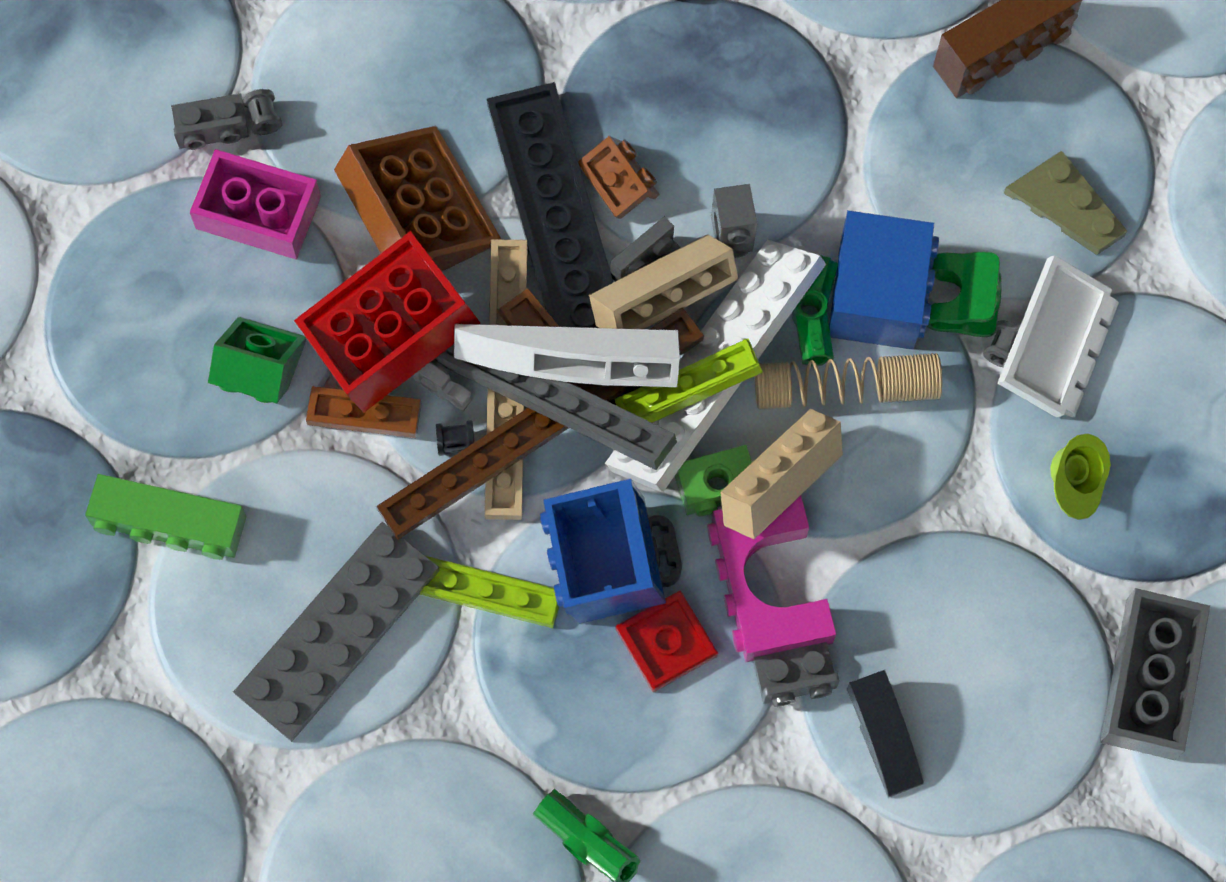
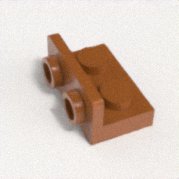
[578,136,660,219]

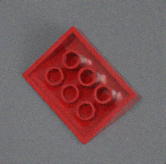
[294,231,481,413]

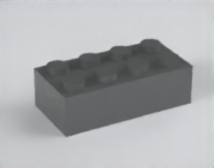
[1100,588,1210,760]

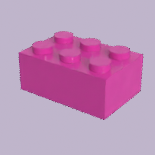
[190,149,321,260]

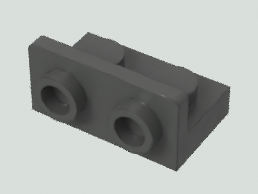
[171,93,249,150]
[611,216,681,282]
[753,642,840,707]

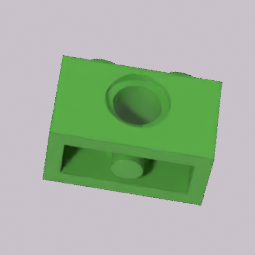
[675,445,752,517]

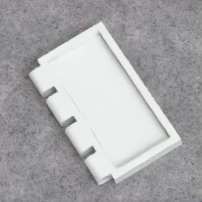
[997,255,1119,418]

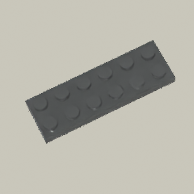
[233,522,440,742]

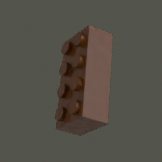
[933,0,1082,99]

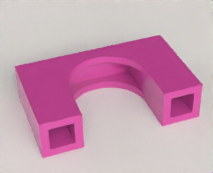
[707,495,836,662]

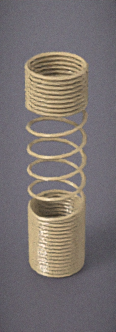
[755,353,942,410]

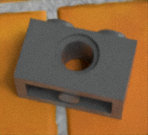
[711,184,757,258]

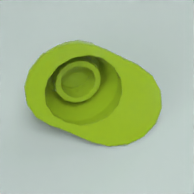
[1050,433,1111,520]

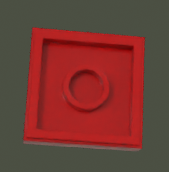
[615,590,718,693]

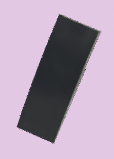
[847,670,924,798]

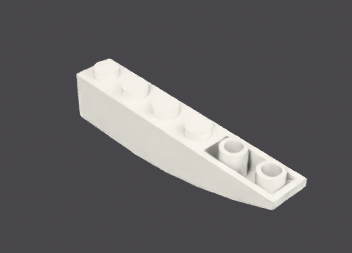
[454,324,680,387]

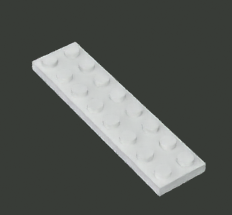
[605,240,826,493]

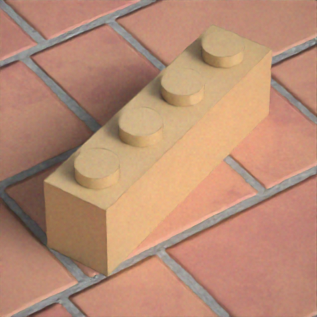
[589,234,738,329]
[720,409,843,539]

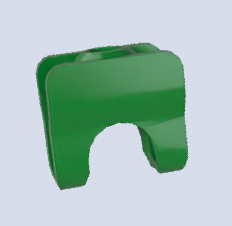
[927,252,1002,337]

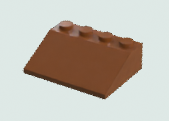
[334,125,502,272]

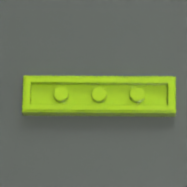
[614,338,763,423]
[419,555,559,629]

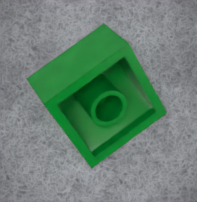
[208,317,306,404]

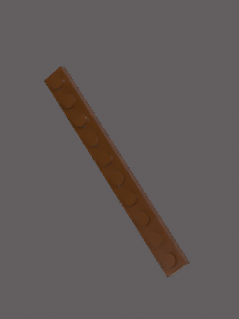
[376,307,704,540]

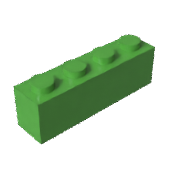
[85,474,247,560]

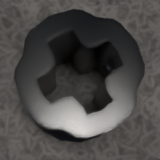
[436,420,475,456]

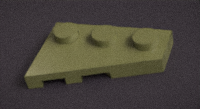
[1004,150,1127,255]

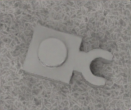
[413,360,472,412]

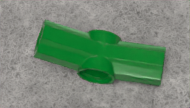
[792,254,838,367]
[533,788,641,882]

